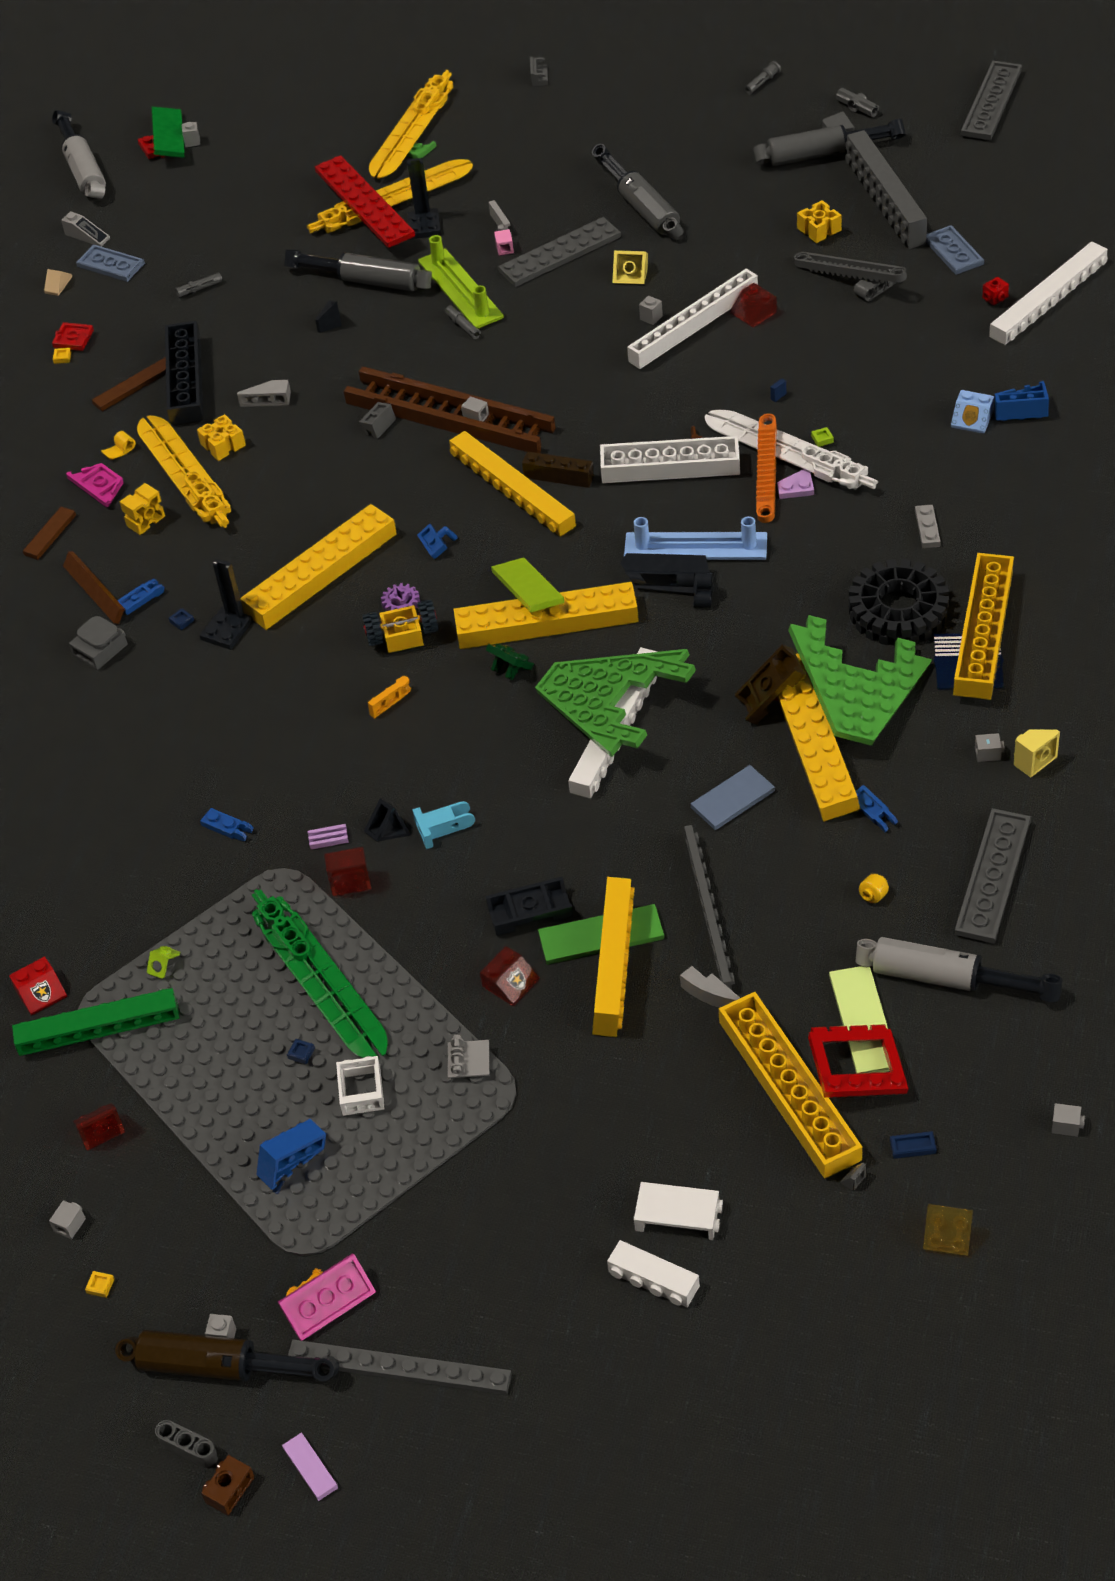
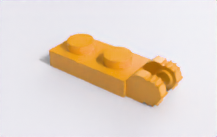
[368,676,411,719]

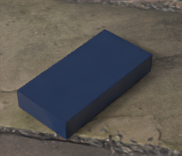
[890,1131,937,1159]

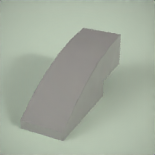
[680,966,740,1008]

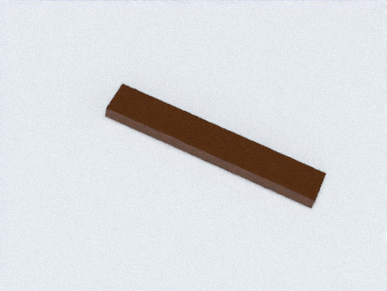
[92,357,166,411]
[63,551,125,623]

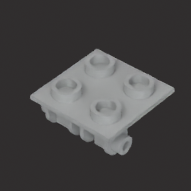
[448,1035,489,1078]

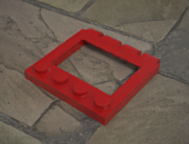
[808,1024,909,1098]

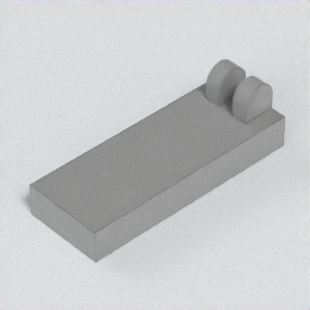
[489,200,512,236]

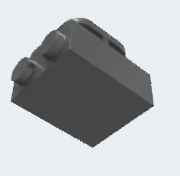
[69,616,128,670]

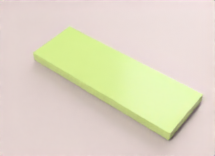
[829,966,890,1074]

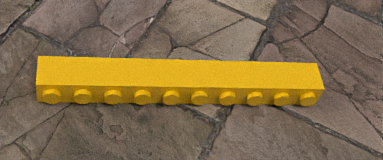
[449,431,576,537]

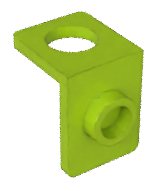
[147,946,180,978]

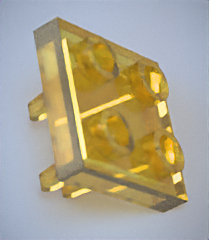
[923,1204,973,1256]

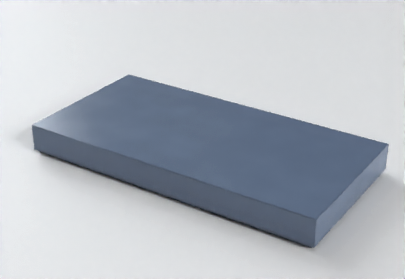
[926,225,984,275]
[76,244,145,282]
[690,765,775,830]

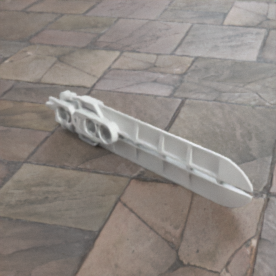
[705,410,878,490]

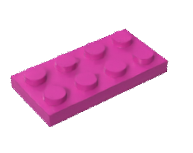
[278,1253,376,1341]

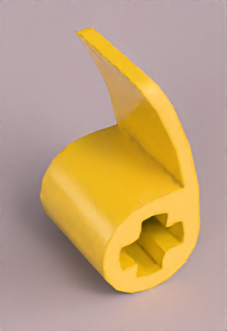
[101,431,136,459]

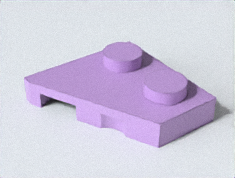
[777,469,814,499]

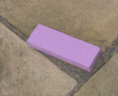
[282,1432,338,1501]

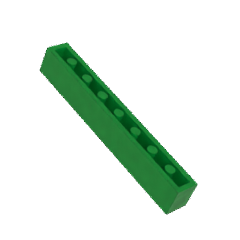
[12,988,180,1056]

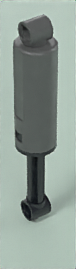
[753,119,906,166]
[592,144,683,239]
[284,249,432,291]

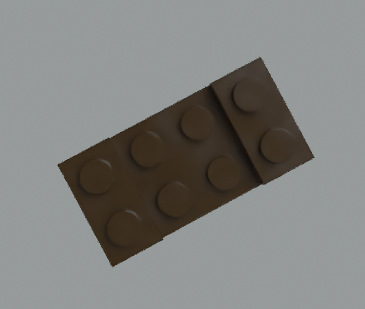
[735,644,805,725]

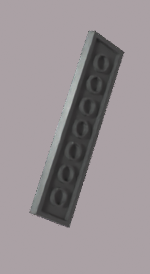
[961,61,1022,140]
[498,217,621,287]
[954,808,1031,944]

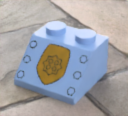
[951,390,994,434]

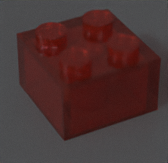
[324,847,371,896]

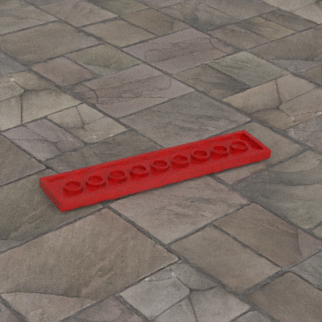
[314,155,415,248]

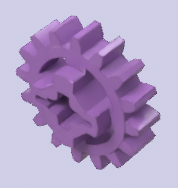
[381,583,420,611]

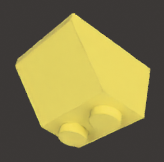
[613,251,648,284]
[1014,729,1060,778]

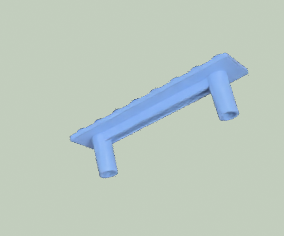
[624,516,767,560]

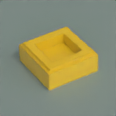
[53,348,71,364]
[85,1271,114,1298]

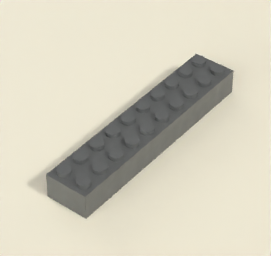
[845,130,927,249]

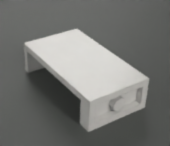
[634,1182,723,1240]

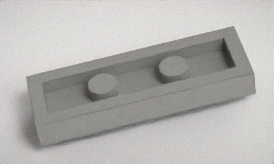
[915,505,940,548]

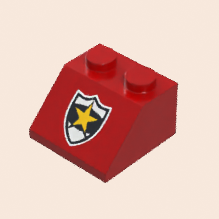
[9,956,67,1016]

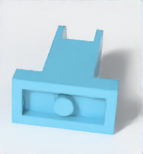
[412,801,475,849]

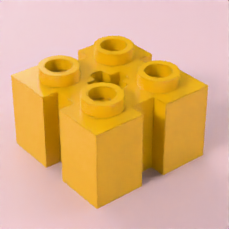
[797,200,842,243]
[197,414,246,461]
[119,483,165,535]

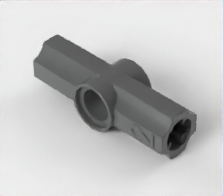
[836,88,879,117]

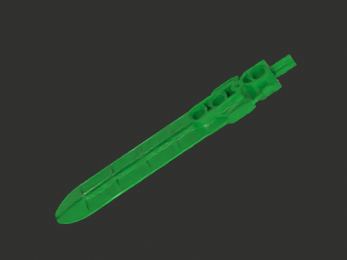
[251,889,388,1059]

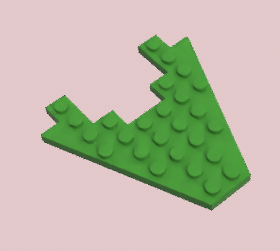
[788,615,931,745]
[535,649,696,757]

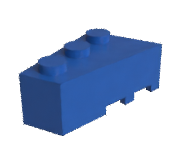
[994,381,1049,421]
[256,1119,326,1190]

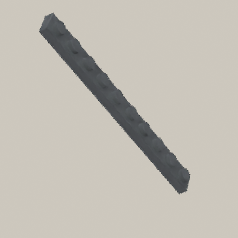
[684,825,735,990]
[288,1339,512,1395]

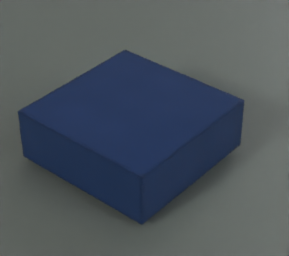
[770,379,787,402]
[169,608,194,630]
[287,1039,315,1064]

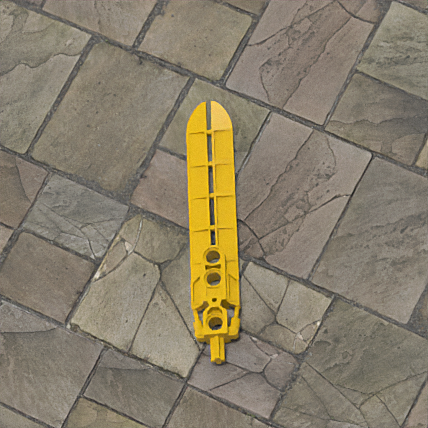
[369,70,454,178]
[307,159,473,234]
[137,415,231,528]

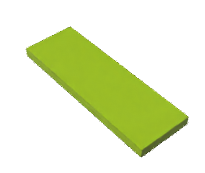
[491,557,564,612]

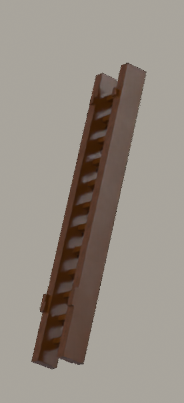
[344,366,556,453]

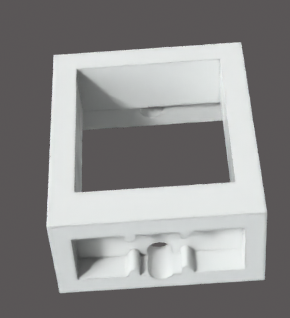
[336,1056,385,1116]

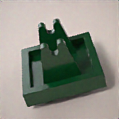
[486,643,534,680]

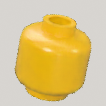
[859,874,889,903]

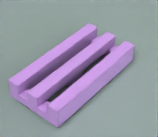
[308,824,349,849]

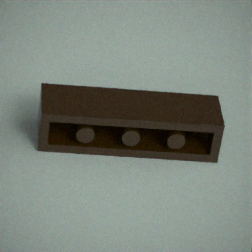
[522,451,594,488]

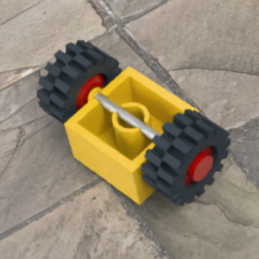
[362,599,438,653]

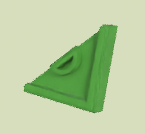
[407,141,436,159]

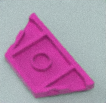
[66,463,124,508]

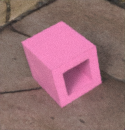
[494,229,514,256]

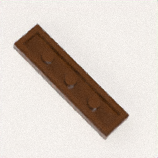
[23,507,76,560]

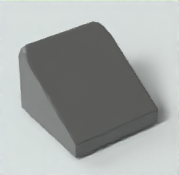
[841,1163,866,1191]

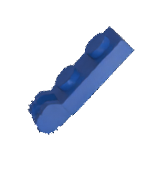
[117,579,165,615]
[856,785,898,832]
[200,808,254,841]

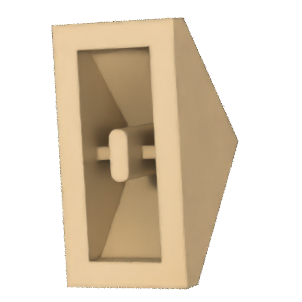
[44,269,72,296]

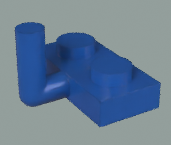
[417,524,458,559]

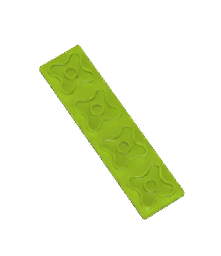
[418,235,504,329]

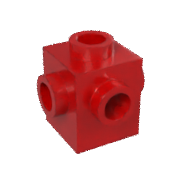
[982,276,1009,305]

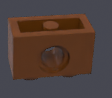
[201,1455,255,1516]

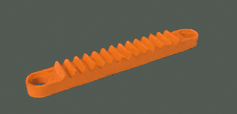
[756,414,777,523]

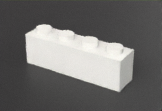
[607,1240,700,1308]

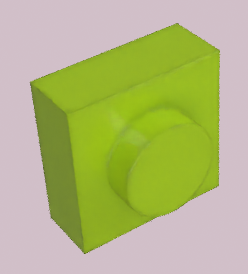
[811,427,834,447]

